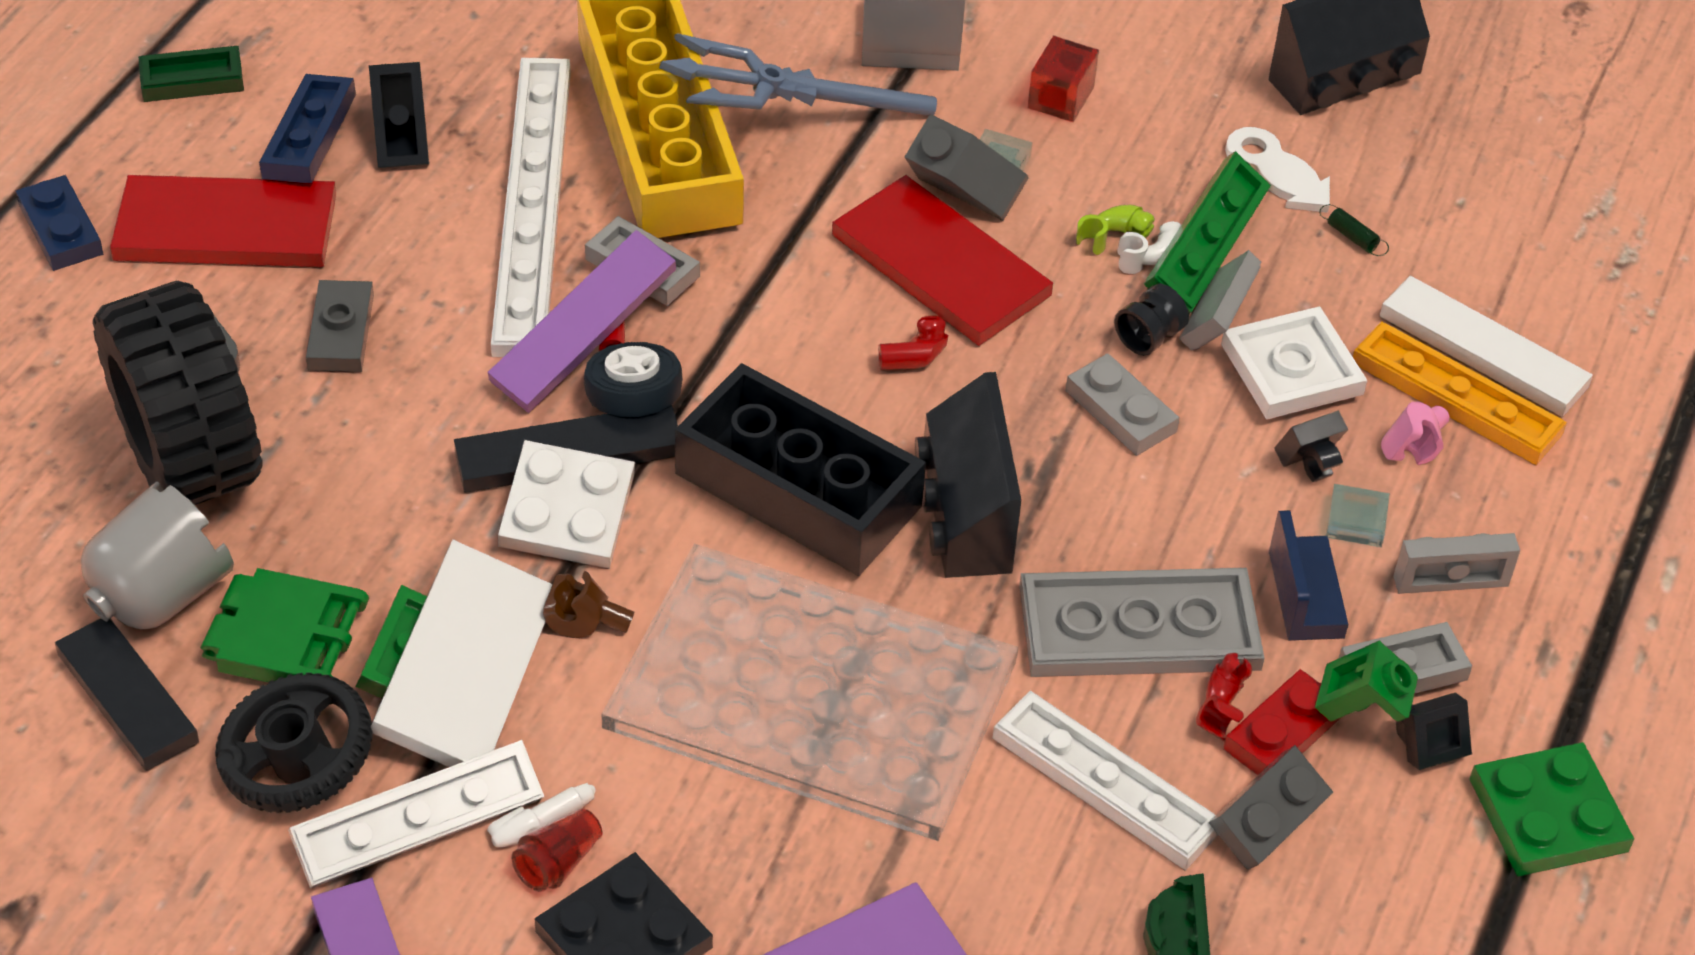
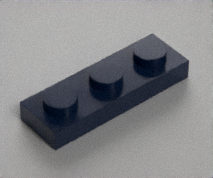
[259,74,356,184]

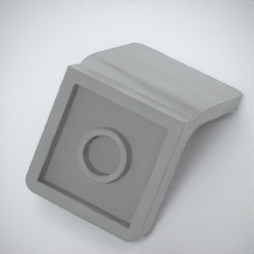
[862,0,965,71]

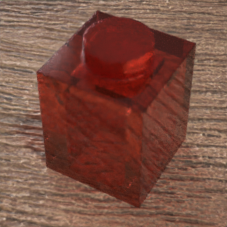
[1028,35,1099,122]

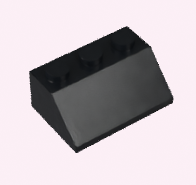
[1268,0,1430,115]
[915,372,1022,578]

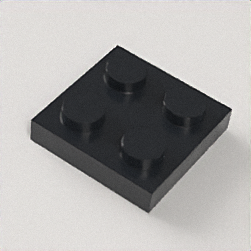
[534,852,713,955]

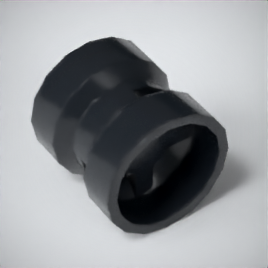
[1114,283,1189,356]

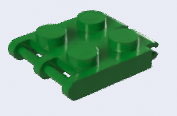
[200,568,370,683]

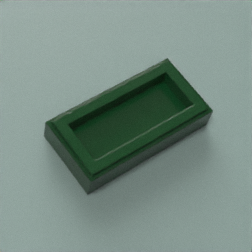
[138,46,244,102]

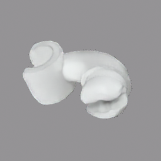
[1117,221,1181,274]

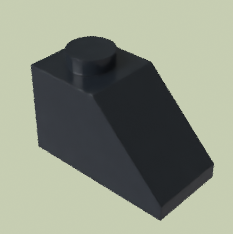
[368,62,429,168]

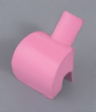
[1381,402,1449,465]

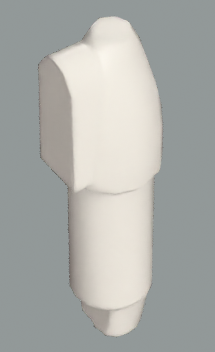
[487,783,596,848]

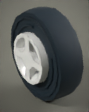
[584,342,683,417]

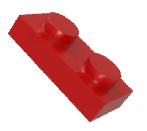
[1223,669,1342,775]

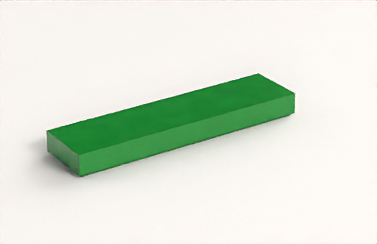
[1144,151,1271,314]

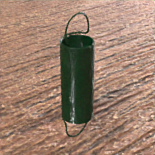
[1319,204,1389,256]

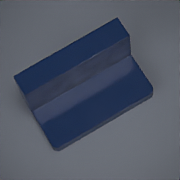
[1269,510,1349,641]

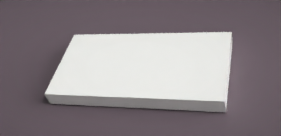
[371,540,553,767]

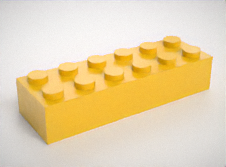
[577,0,744,238]

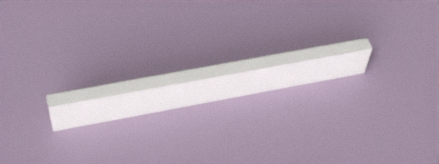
[491,58,571,357]

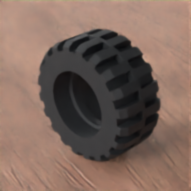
[92,280,263,505]

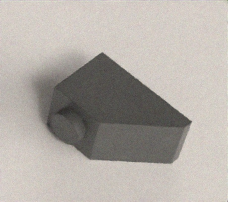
[905,114,1029,221]

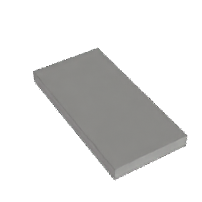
[1019,568,1265,677]

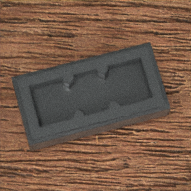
[306,280,374,372]

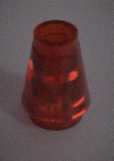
[511,808,603,892]

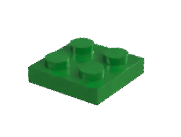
[1469,742,1635,877]

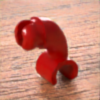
[1196,653,1252,741]

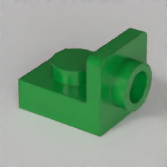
[1315,640,1418,722]

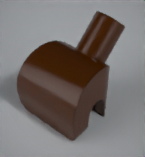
[543,571,635,638]

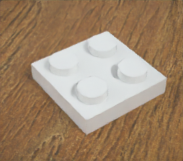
[1221,306,1367,420]
[498,440,635,569]

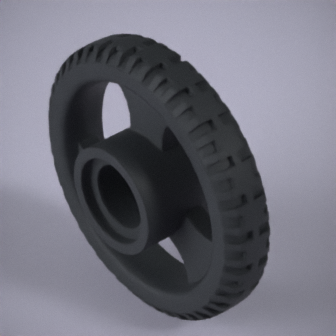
[215,673,373,813]

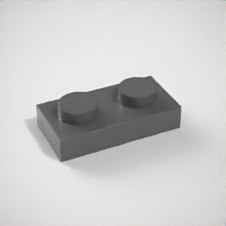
[1208,745,1333,870]

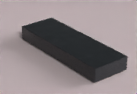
[55,618,199,771]

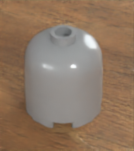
[81,481,234,629]

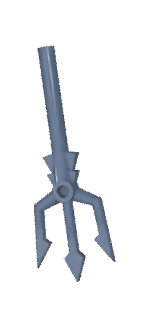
[659,34,937,116]

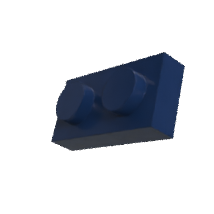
[16,175,104,271]

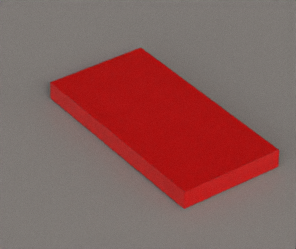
[110,175,337,267]
[832,175,1053,346]

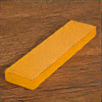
[1352,321,1567,466]

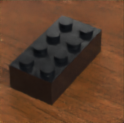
[675,363,926,576]

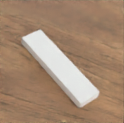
[1380,275,1593,417]
[992,690,1218,871]
[288,740,544,889]

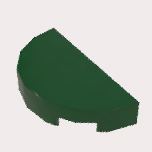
[1143,873,1210,955]

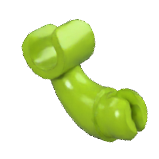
[1076,205,1155,255]

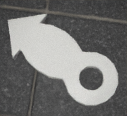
[1225,127,1330,213]

